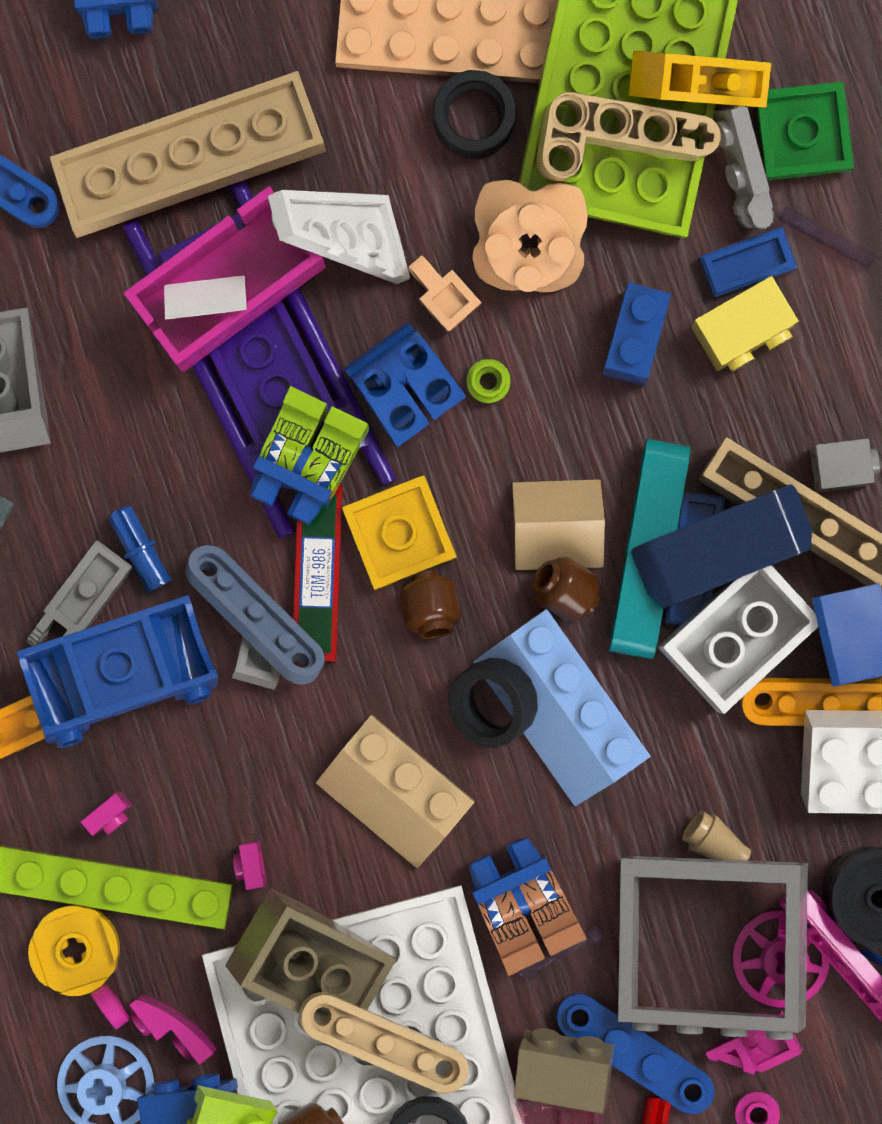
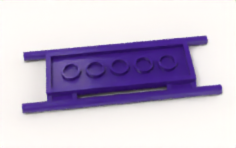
[122,180,397,539]

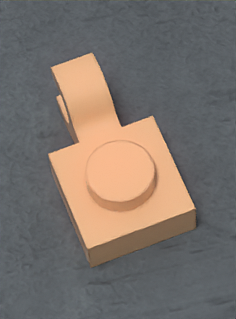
[408,255,481,333]

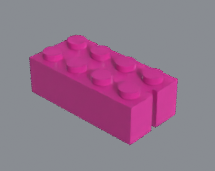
[124,186,326,372]

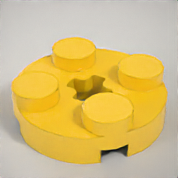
[28,905,120,996]

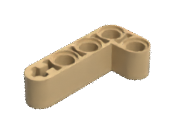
[536,92,721,183]

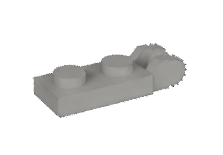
[713,106,775,230]
[27,541,134,646]

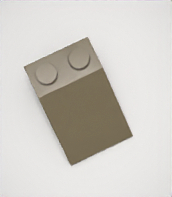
[225,888,396,1023]

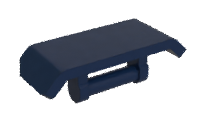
[631,484,812,609]

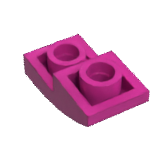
[129,994,218,1065]

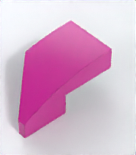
[706,1010,803,1075]

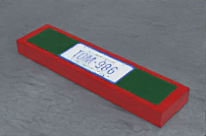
[293,485,343,662]

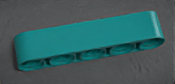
[609,438,690,659]

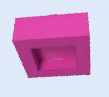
[81,792,132,836]
[233,840,267,890]

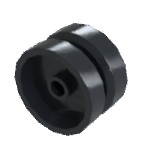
[823,846,882,949]

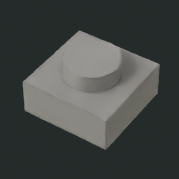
[232,636,280,690]

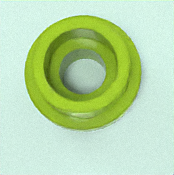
[467,359,511,404]

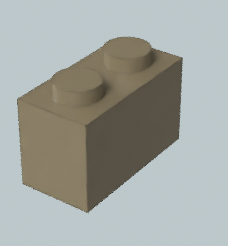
[514,1028,615,1114]

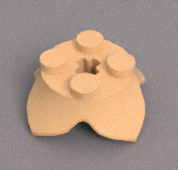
[472,180,588,292]

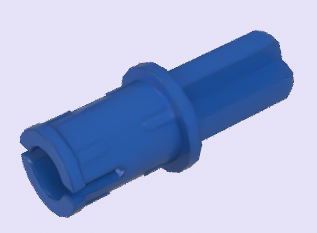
[109,506,172,593]

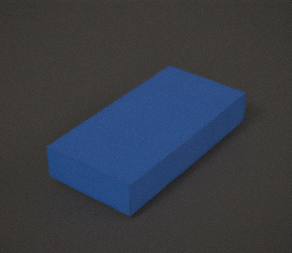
[699,227,797,300]

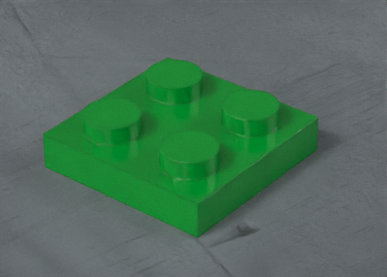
[756,81,854,181]

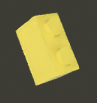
[691,276,799,372]

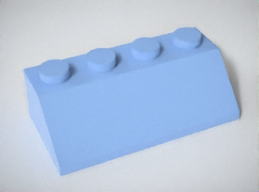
[473,609,651,806]

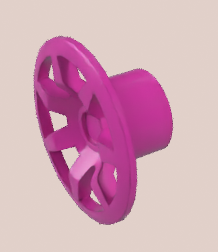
[733,910,830,1008]

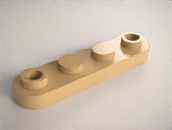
[299,992,468,1094]

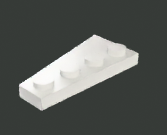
[268,190,410,284]

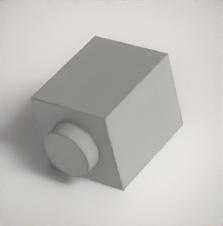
[809,438,880,493]

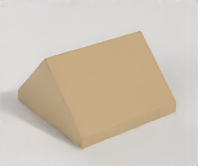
[512,480,605,571]

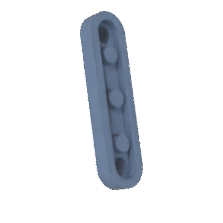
[185,545,325,684]

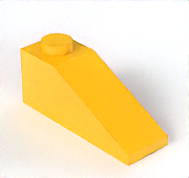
[629,50,771,108]

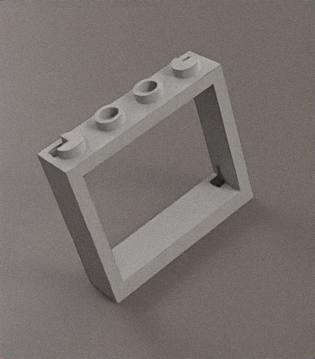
[618,856,808,1040]

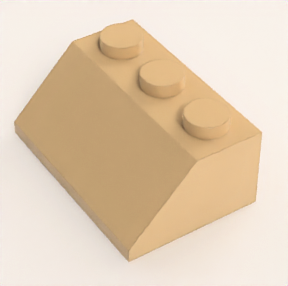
[316,715,474,868]

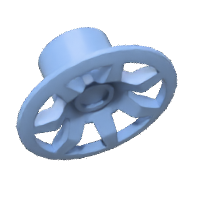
[57,1036,154,1124]

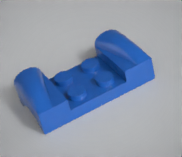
[17,595,218,748]

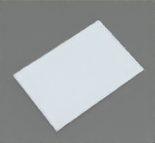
[164,275,247,320]

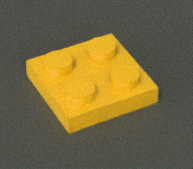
[342,475,457,590]

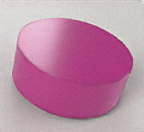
[91,984,130,1030]

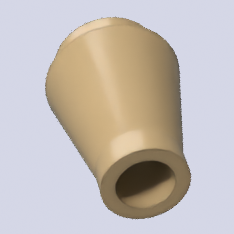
[682,811,751,860]

